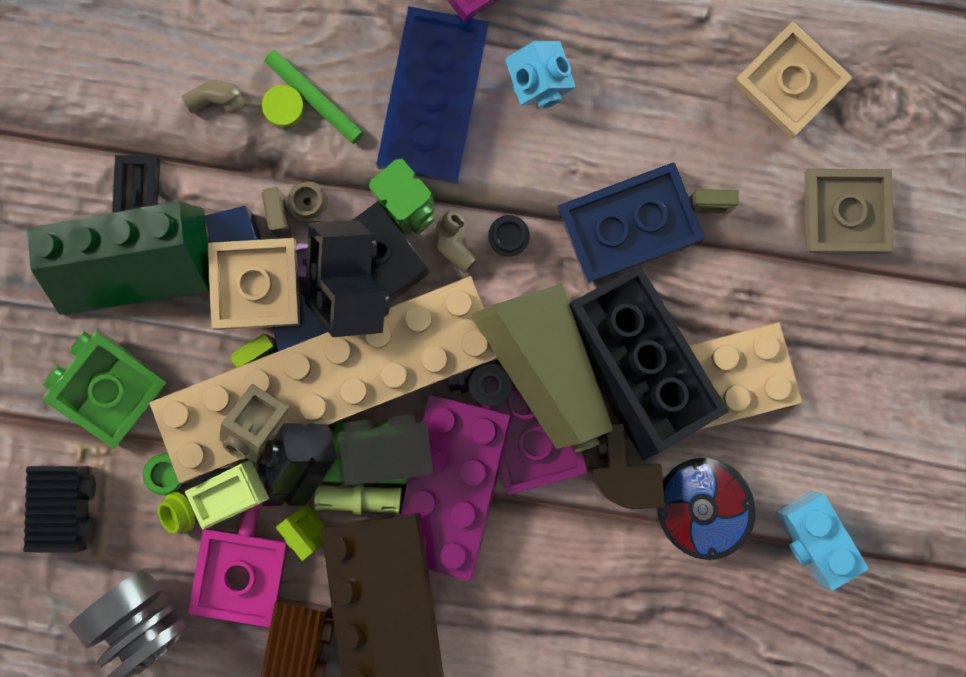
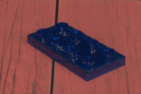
[376,6,489,184]

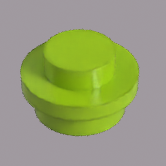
[158,492,196,534]

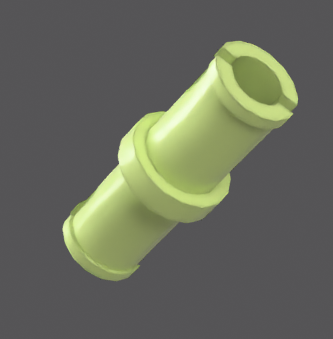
[315,483,402,516]

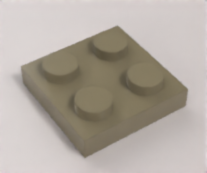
[804,168,894,254]

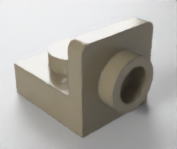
[220,384,289,463]

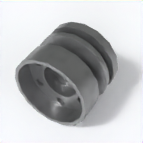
[69,568,189,677]

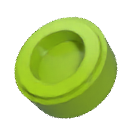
[262,85,305,129]

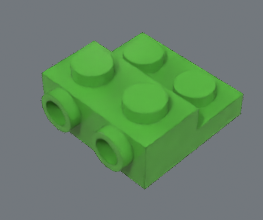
[42,328,167,449]

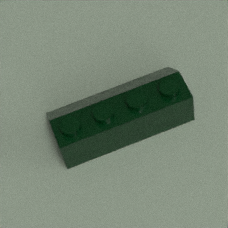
[27,201,210,315]

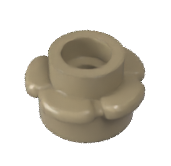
[288,181,328,222]

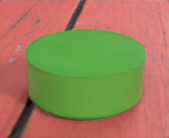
[143,453,186,496]

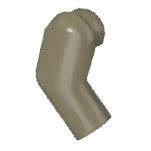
[181,80,245,114]

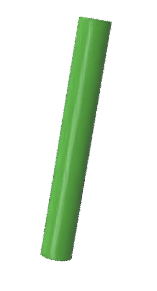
[264,50,364,144]

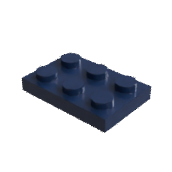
[557,162,705,284]

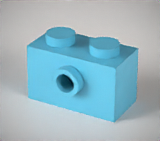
[775,491,869,591]

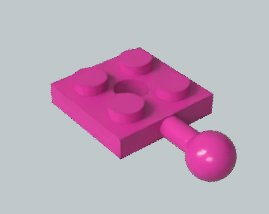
[188,503,288,628]

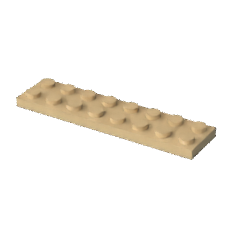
[149,276,498,483]

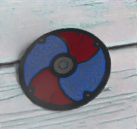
[657,458,756,560]

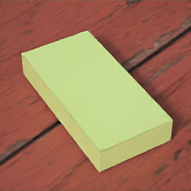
[185,460,269,530]

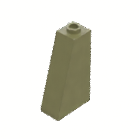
[472,284,613,452]

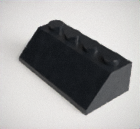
[569,265,729,461]

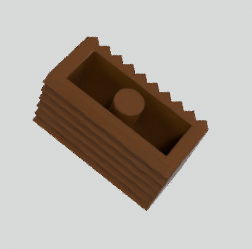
[261,598,334,677]

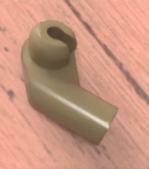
[436,211,478,274]

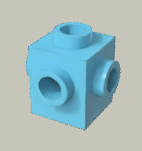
[505,41,576,109]

